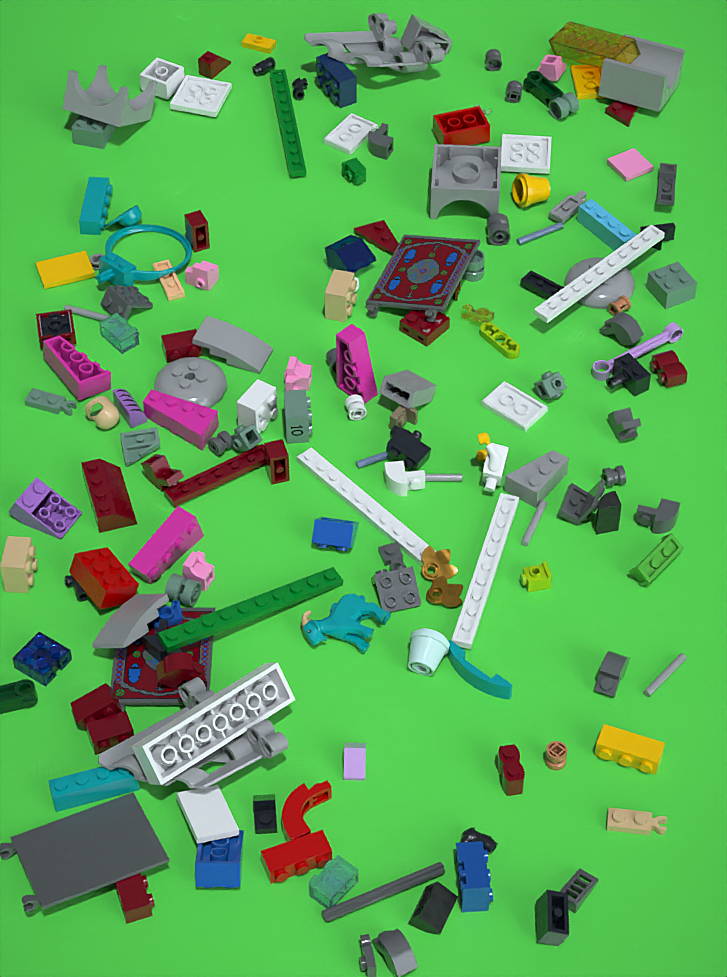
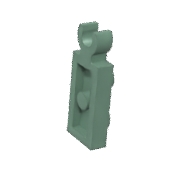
[24,388,77,416]

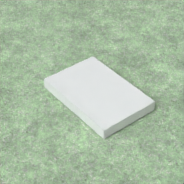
[323,113,378,155]
[481,381,548,432]
[176,785,239,844]

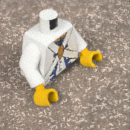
[476,432,509,492]

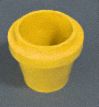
[512,173,550,208]

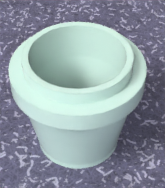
[408,628,450,676]

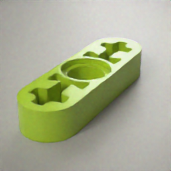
[480,322,520,359]

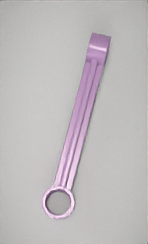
[592,322,684,381]

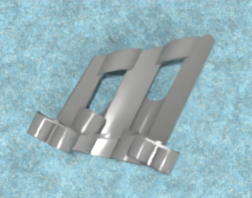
[304,13,444,73]
[98,677,289,788]

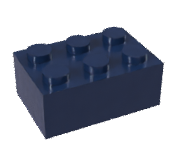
[315,53,357,109]

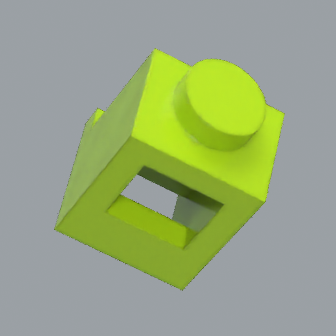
[520,561,552,593]

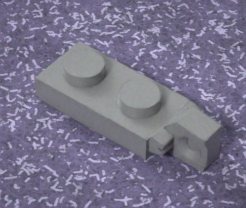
[549,190,587,223]

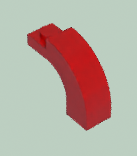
[282,780,332,842]

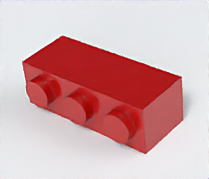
[261,830,333,884]

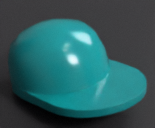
[106,205,142,227]

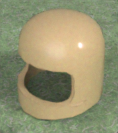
[85,396,120,429]

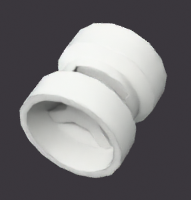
[345,395,367,421]

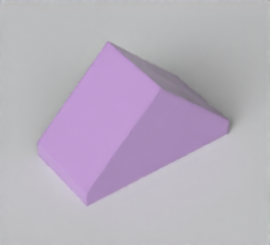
[344,742,366,781]

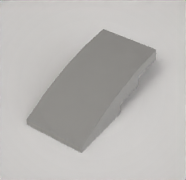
[193,316,273,374]
[92,593,169,648]

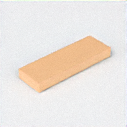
[152,260,185,302]

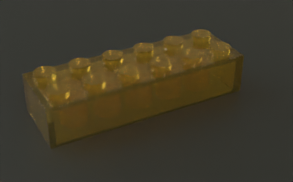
[548,21,641,69]

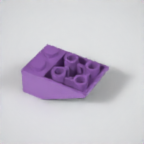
[8,477,82,539]

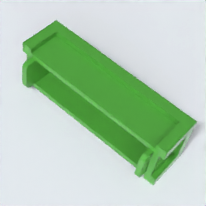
[629,533,684,586]

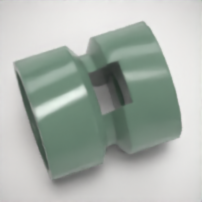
[548,92,579,120]
[463,249,485,282]
[165,573,202,606]

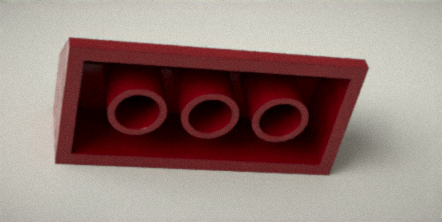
[81,459,137,533]

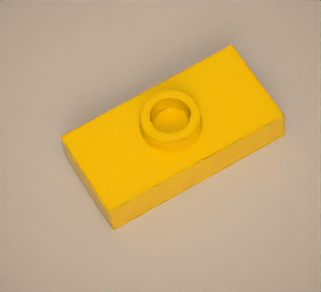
[241,33,276,54]

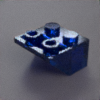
[325,235,376,273]

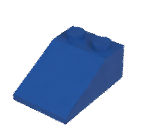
[195,830,244,888]

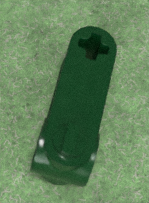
[523,71,564,108]
[0,679,38,714]

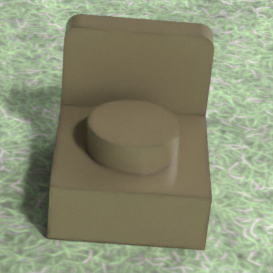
[390,405,418,429]

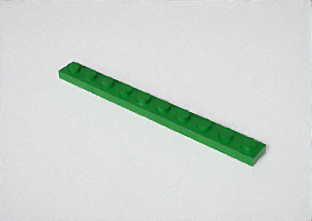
[270,69,307,177]
[158,567,344,653]

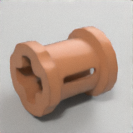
[608,295,631,317]

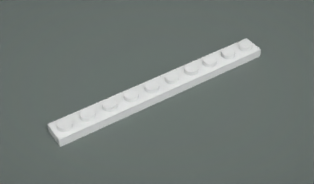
[534,225,664,323]
[297,448,436,567]
[452,493,519,649]

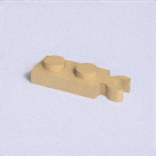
[607,807,667,835]

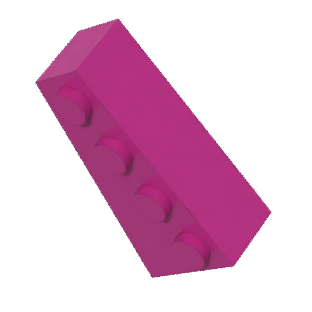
[336,324,378,404]
[43,335,111,400]
[143,389,219,451]
[128,506,204,585]

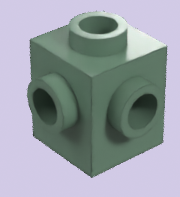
[533,371,567,400]
[231,424,263,452]

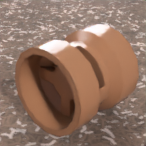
[545,741,568,771]

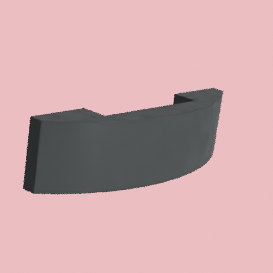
[657,163,677,206]

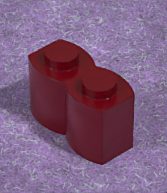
[650,350,688,388]
[497,744,525,796]

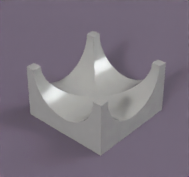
[63,64,158,127]
[430,144,502,220]

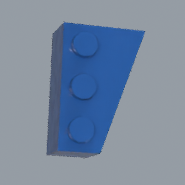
[455,841,493,913]

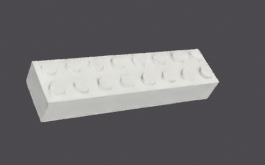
[131,662,295,785]

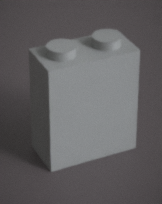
[379,370,437,409]

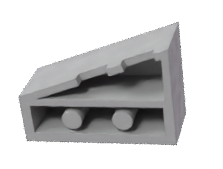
[504,450,569,508]

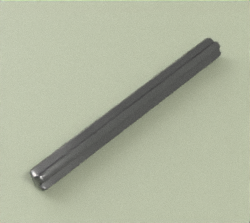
[322,862,445,922]

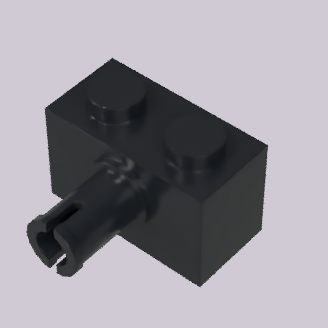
[606,353,651,397]

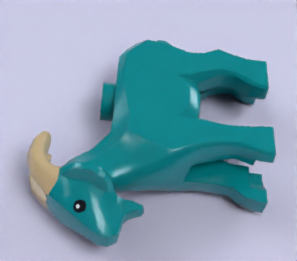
[301,593,391,654]

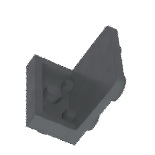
[101,285,153,323]
[558,479,605,525]
[371,565,421,612]

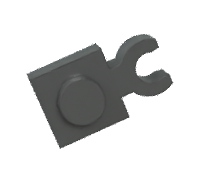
[378,542,405,571]
[359,934,376,977]

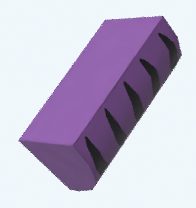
[113,389,148,428]

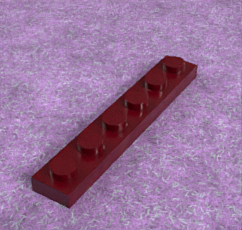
[164,444,265,507]

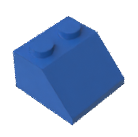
[312,517,359,551]

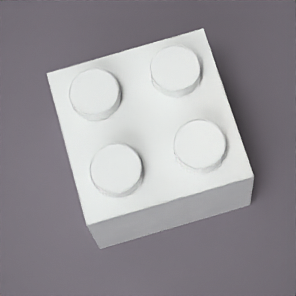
[139,58,185,100]
[237,379,278,433]

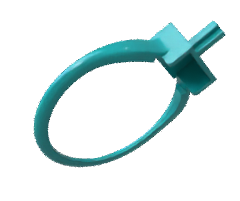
[95,224,192,287]

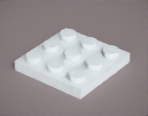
[170,75,232,117]
[501,134,552,174]

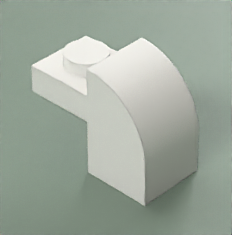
[384,461,425,496]

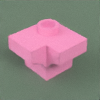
[536,54,566,81]
[185,261,219,291]
[284,356,312,391]
[183,551,215,592]

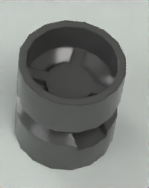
[487,213,510,246]

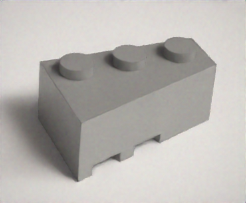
[401,14,453,55]

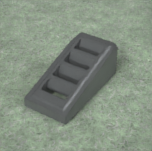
[559,869,599,913]

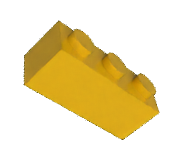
[595,724,665,775]

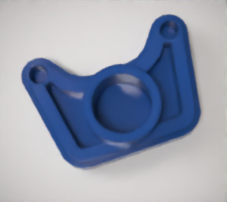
[149,600,183,630]

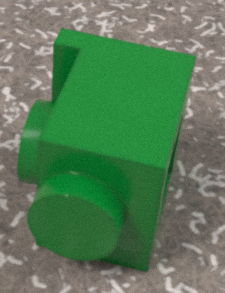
[342,158,366,186]

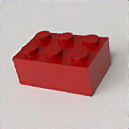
[433,106,491,145]
[69,547,139,609]

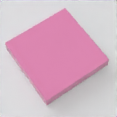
[607,148,653,182]

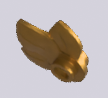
[421,545,458,580]
[426,576,463,607]

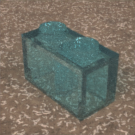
[99,313,139,354]
[309,855,359,909]

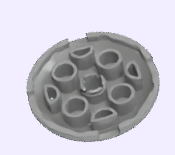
[565,257,635,309]
[154,357,227,408]

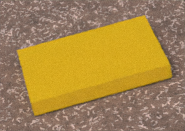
[570,64,607,100]
[35,251,95,289]

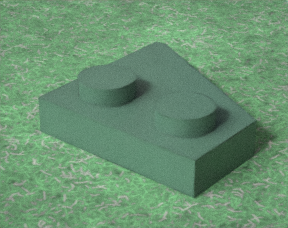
[120,427,161,467]

